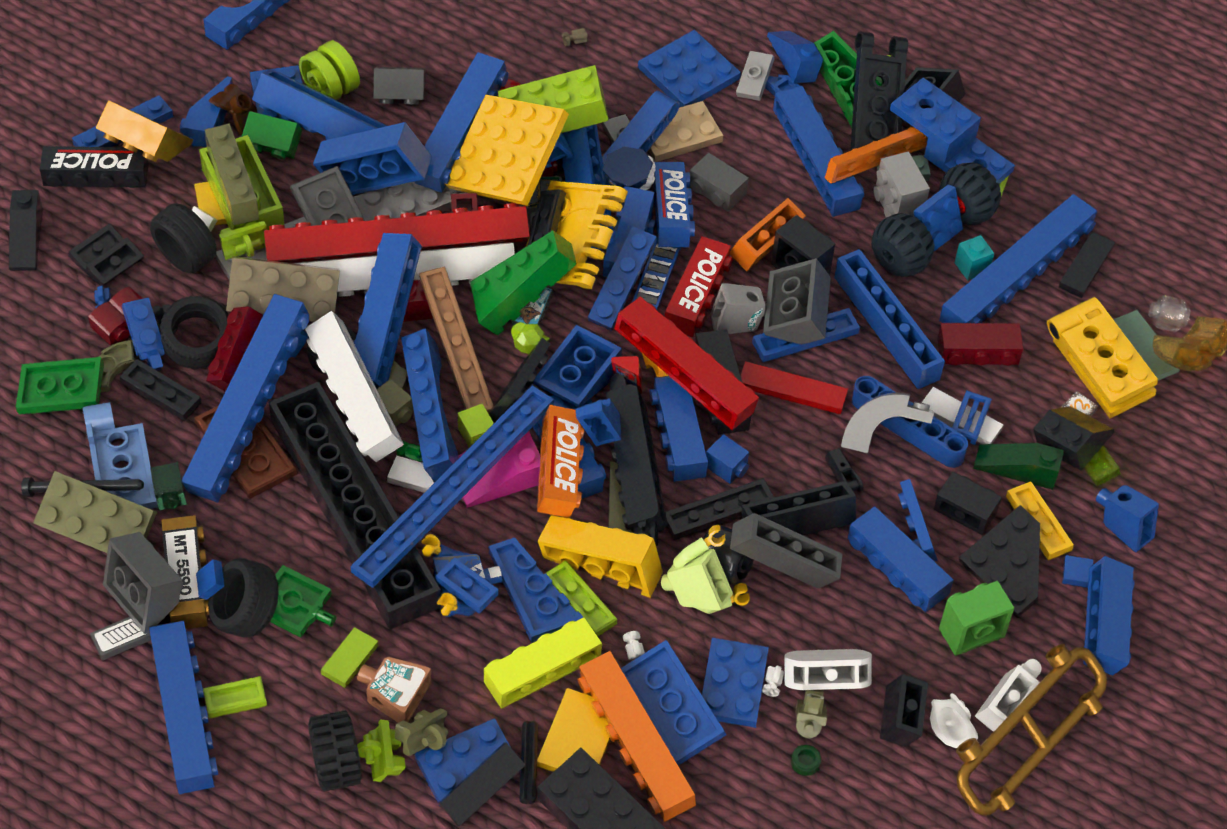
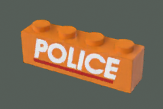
[537,405,584,518]

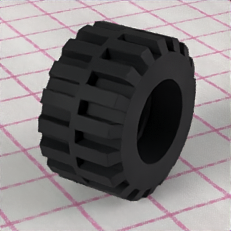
[308,710,362,792]

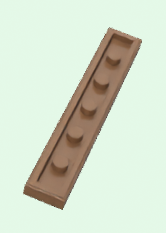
[419,266,493,414]

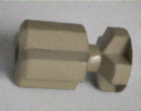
[562,28,588,47]

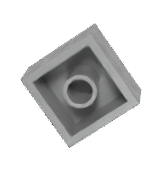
[873,151,930,217]

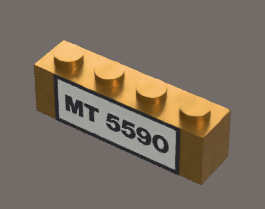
[161,515,209,629]

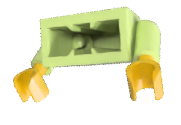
[661,525,750,614]

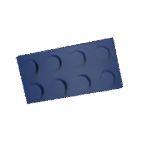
[621,640,727,766]

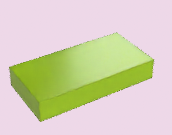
[321,627,379,688]
[203,676,267,719]

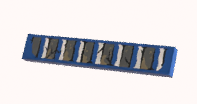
[632,220,691,311]

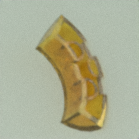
[1152,316,1227,371]

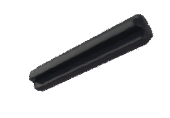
[520,721,538,804]

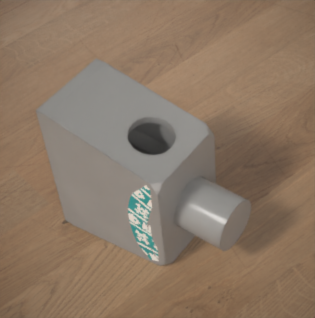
[710,283,767,334]

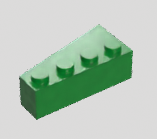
[814,31,882,128]
[470,231,576,336]

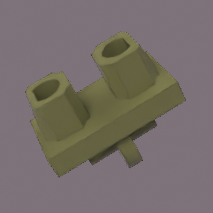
[796,690,827,738]
[395,708,448,756]

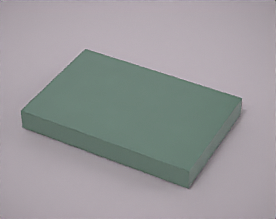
[1113,310,1181,380]

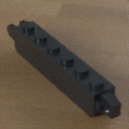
[605,373,668,546]

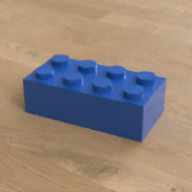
[313,122,432,195]

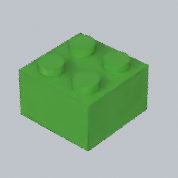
[939,581,1014,656]

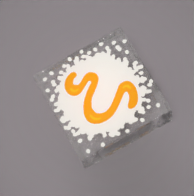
[1061,391,1099,417]

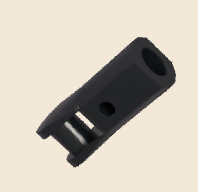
[825,448,864,492]

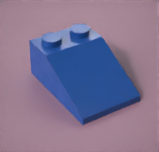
[533,325,622,407]

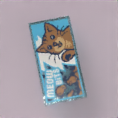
[512,287,553,327]

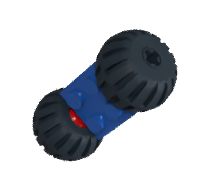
[871,163,1001,277]

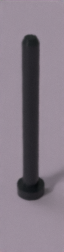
[21,477,144,497]

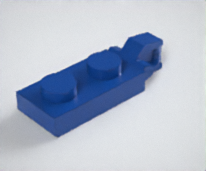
[122,297,165,371]

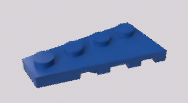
[489,537,583,643]

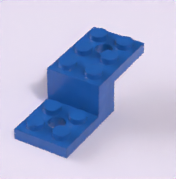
[890,78,1015,184]

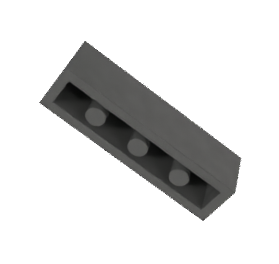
[730,513,842,589]

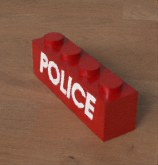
[665,236,733,337]

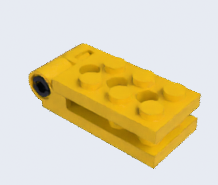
[1047,297,1158,419]

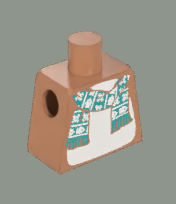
[357,657,431,723]

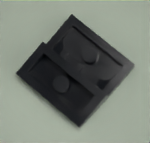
[68,223,144,286]

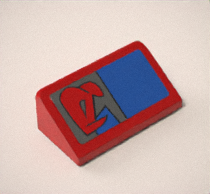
[611,356,643,394]

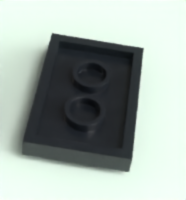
[489,338,551,423]

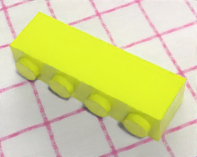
[484,617,602,709]

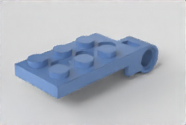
[83,402,158,509]

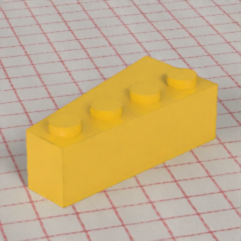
[538,515,663,598]

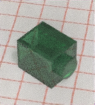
[150,462,187,510]

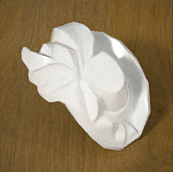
[930,693,978,748]

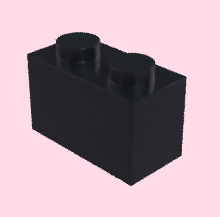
[934,472,1002,535]
[880,674,928,747]

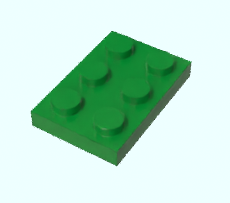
[16,357,104,414]

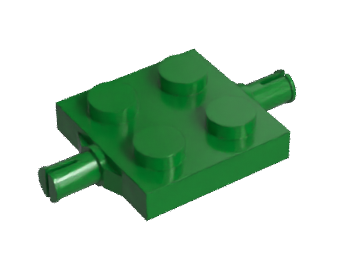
[270,565,337,638]

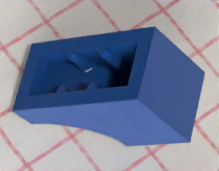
[576,398,622,446]

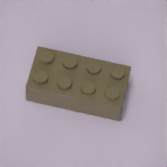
[226,256,340,322]

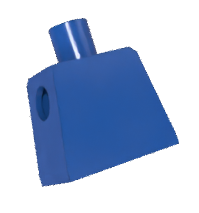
[1096,485,1159,552]

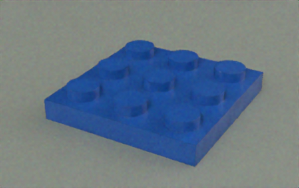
[638,29,741,107]

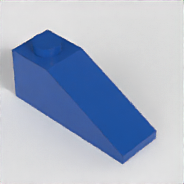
[767,31,823,83]
[180,76,233,147]

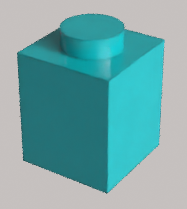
[954,235,994,281]

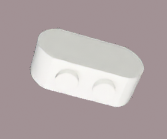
[784,649,872,690]

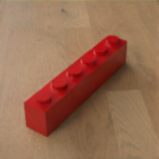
[614,296,759,430]

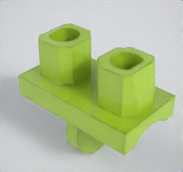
[219,220,267,260]
[357,720,406,782]

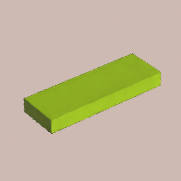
[546,560,617,637]

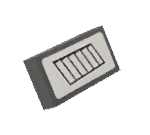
[90,617,151,661]

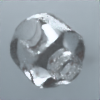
[1149,295,1190,332]

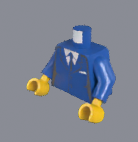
[421,534,502,617]

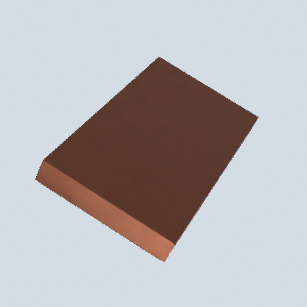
[194,405,297,499]

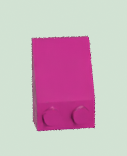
[458,431,540,508]

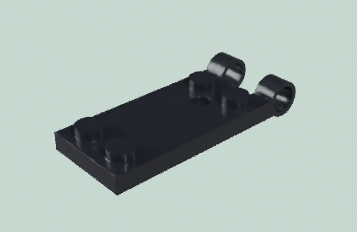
[850,31,908,151]

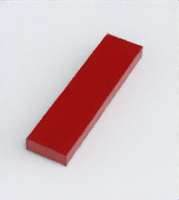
[740,361,848,415]

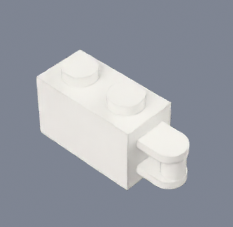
[975,659,1042,732]

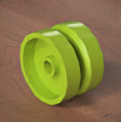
[299,40,360,101]

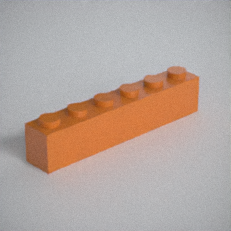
[577,651,696,822]

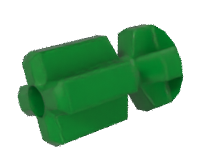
[396,440,422,462]

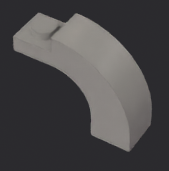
[841,392,934,453]

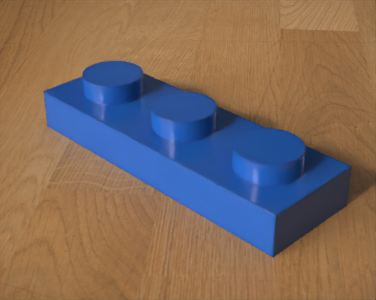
[898,479,938,562]

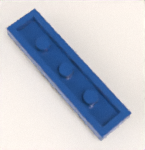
[72,95,173,147]
[587,226,657,331]
[752,308,860,362]

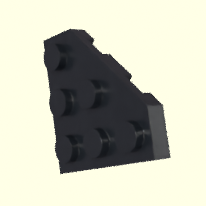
[959,505,1040,618]

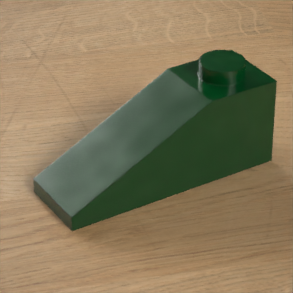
[973,443,1064,490]

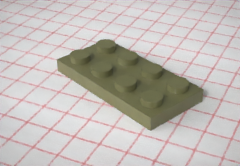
[33,471,157,553]

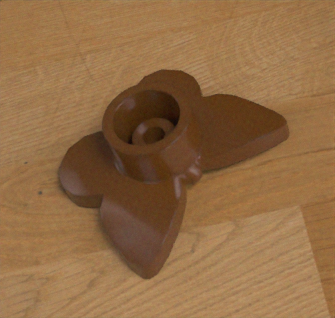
[209,84,257,136]

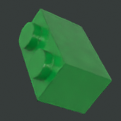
[242,111,302,160]

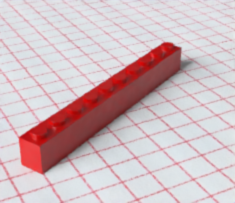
[264,203,530,263]

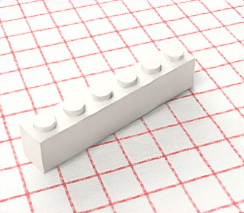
[305,311,404,462]

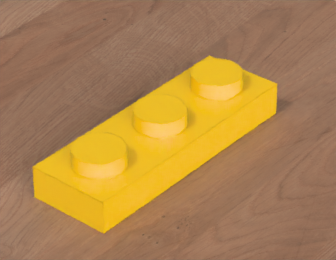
[1006,481,1074,560]

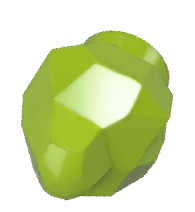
[511,322,550,354]

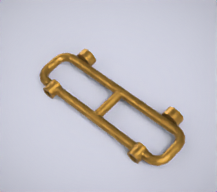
[956,644,1107,816]

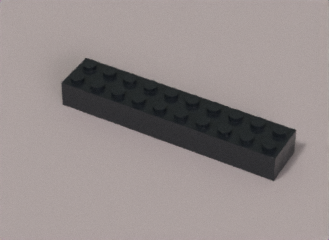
[269,382,441,630]

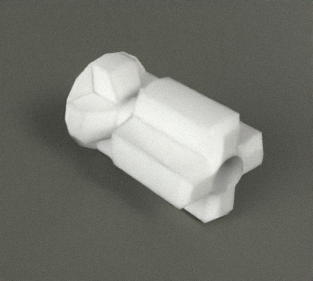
[623,631,645,661]
[762,665,784,697]

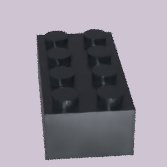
[537,747,665,829]

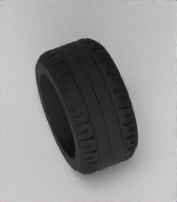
[150,203,217,273]
[160,296,229,369]
[208,558,279,637]

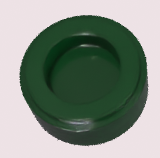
[791,745,821,776]

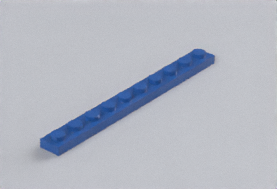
[350,385,554,588]

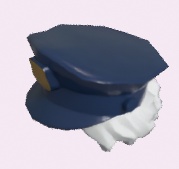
[602,146,656,190]

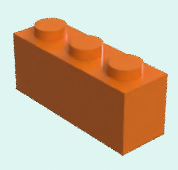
[730,198,806,271]

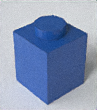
[706,434,749,484]

